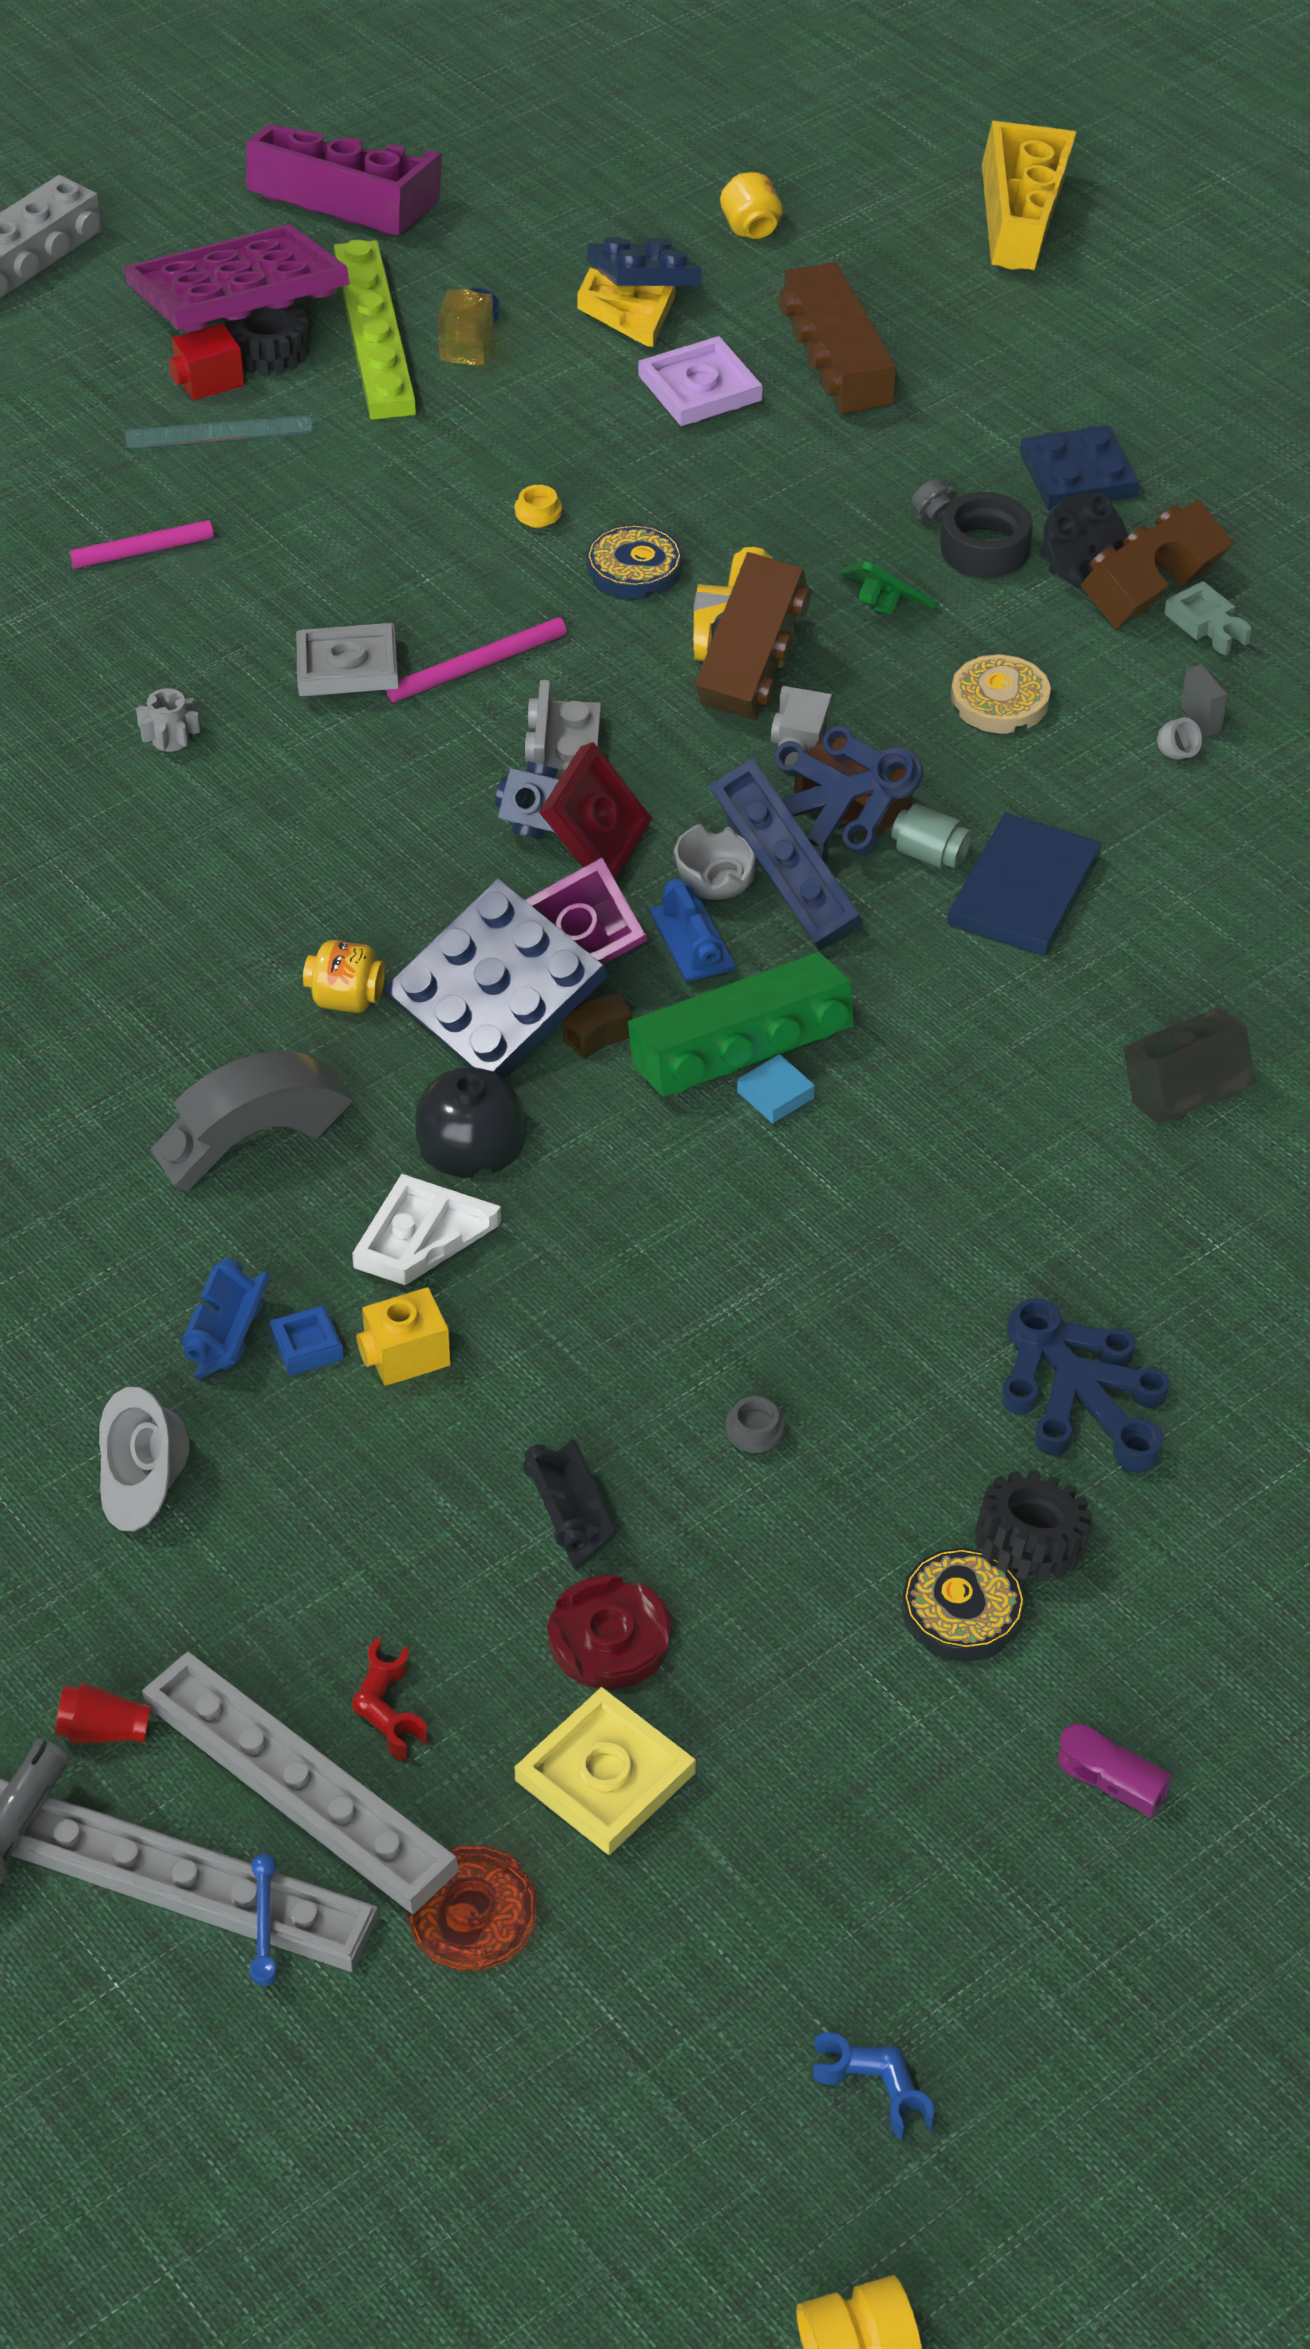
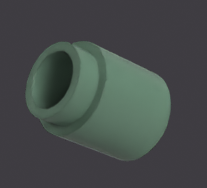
[891,803,973,869]

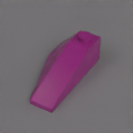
[525,858,648,965]

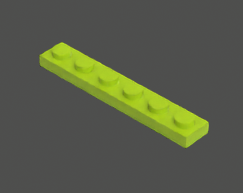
[334,240,416,420]

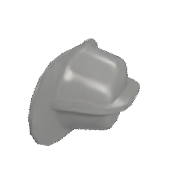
[99,1387,190,1532]

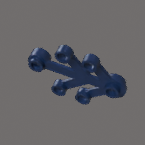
[727,726,923,864]
[1002,1298,1169,1473]

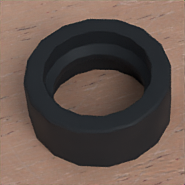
[940,492,1033,577]

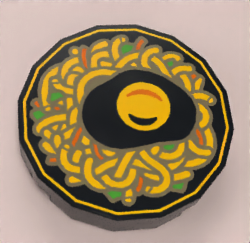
[901,1548,1026,1662]

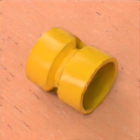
[796,2275,922,2349]

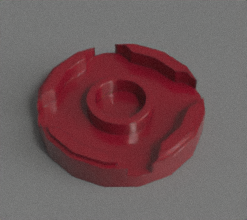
[547,1575,671,1690]

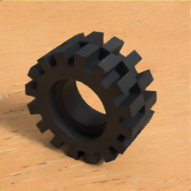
[226,302,310,376]
[974,1471,1092,1581]

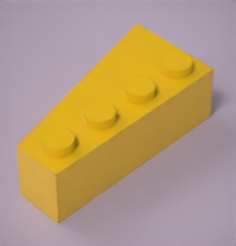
[982,121,1077,270]

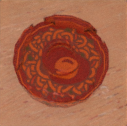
[406,1845,536,1970]

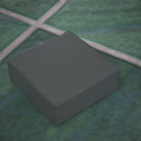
[1180,664,1228,737]

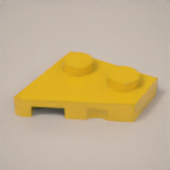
[577,268,675,347]

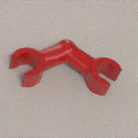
[351,1637,427,1761]

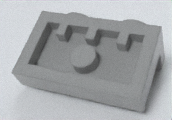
[525,680,601,779]

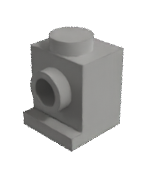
[771,686,832,765]

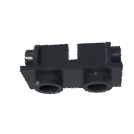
[523,1439,618,1569]

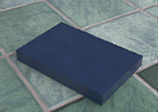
[947,813,1102,956]

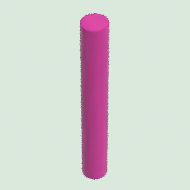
[69,520,214,569]

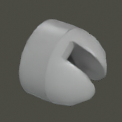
[1157,717,1202,760]

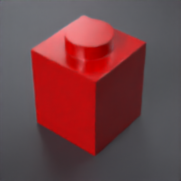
[169,324,244,401]

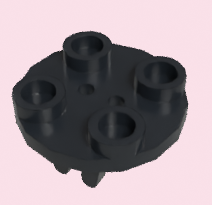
[1040,493,1128,588]

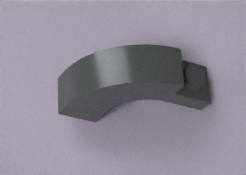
[150,1051,354,1192]

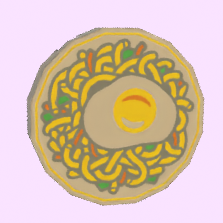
[950,654,1051,734]

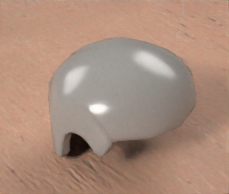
[673,824,758,900]

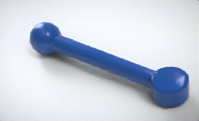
[249,1853,278,1986]

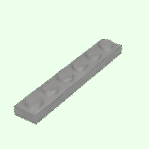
[142,1651,459,1914]

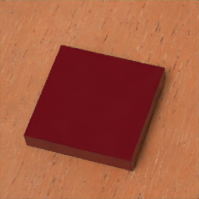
[539,742,652,880]

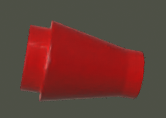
[55,1681,151,1744]

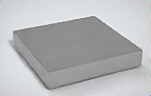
[296,623,399,696]

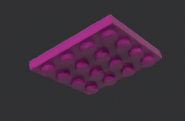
[123,224,350,331]

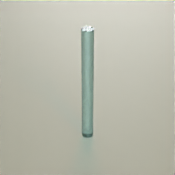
[125,415,312,449]

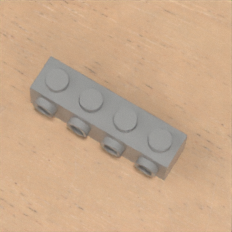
[0,175,102,298]

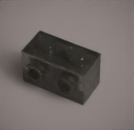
[1123,1007,1255,1125]

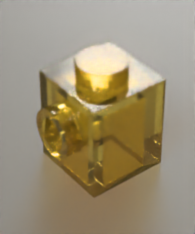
[438,289,494,366]

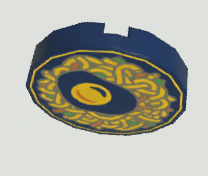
[586,524,682,600]

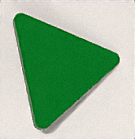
[839,561,937,614]

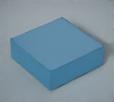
[737,1054,815,1124]

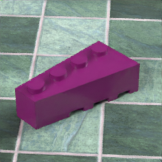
[246,124,442,236]

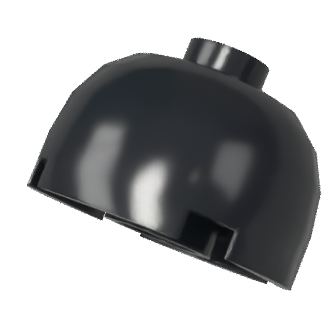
[415,1067,525,1178]

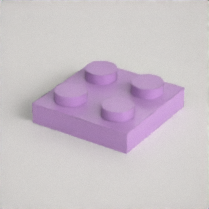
[638,336,762,426]

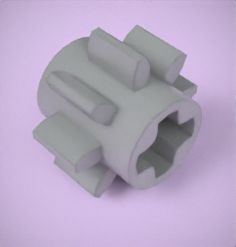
[136,688,200,752]

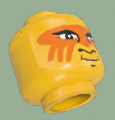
[720,172,783,239]
[303,940,385,1014]

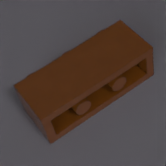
[695,552,812,721]

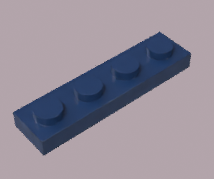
[709,758,863,951]

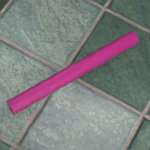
[386,617,566,703]

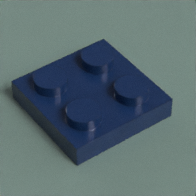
[587,237,702,286]
[1020,425,1139,511]

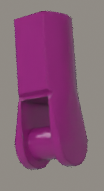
[1058,1724,1173,1818]

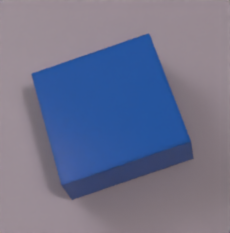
[269,1305,344,1376]

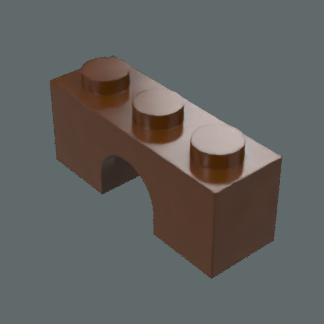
[1080,499,1234,630]

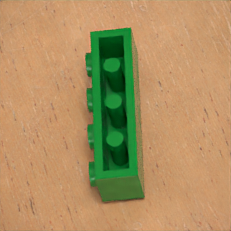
[628,952,854,1097]

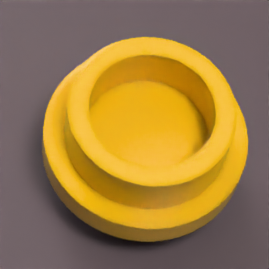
[515,485,562,528]

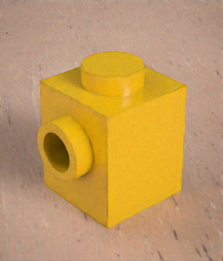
[356,1287,450,1386]

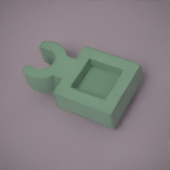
[1164,581,1252,655]

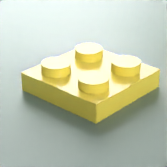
[514,1687,696,1855]

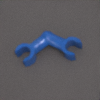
[813,2032,934,2140]

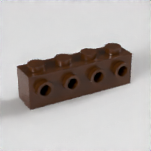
[778,261,896,413]

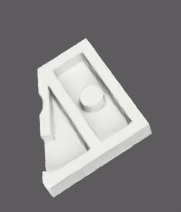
[352,1174,501,1285]

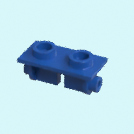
[649,879,736,983]
[182,1259,271,1380]

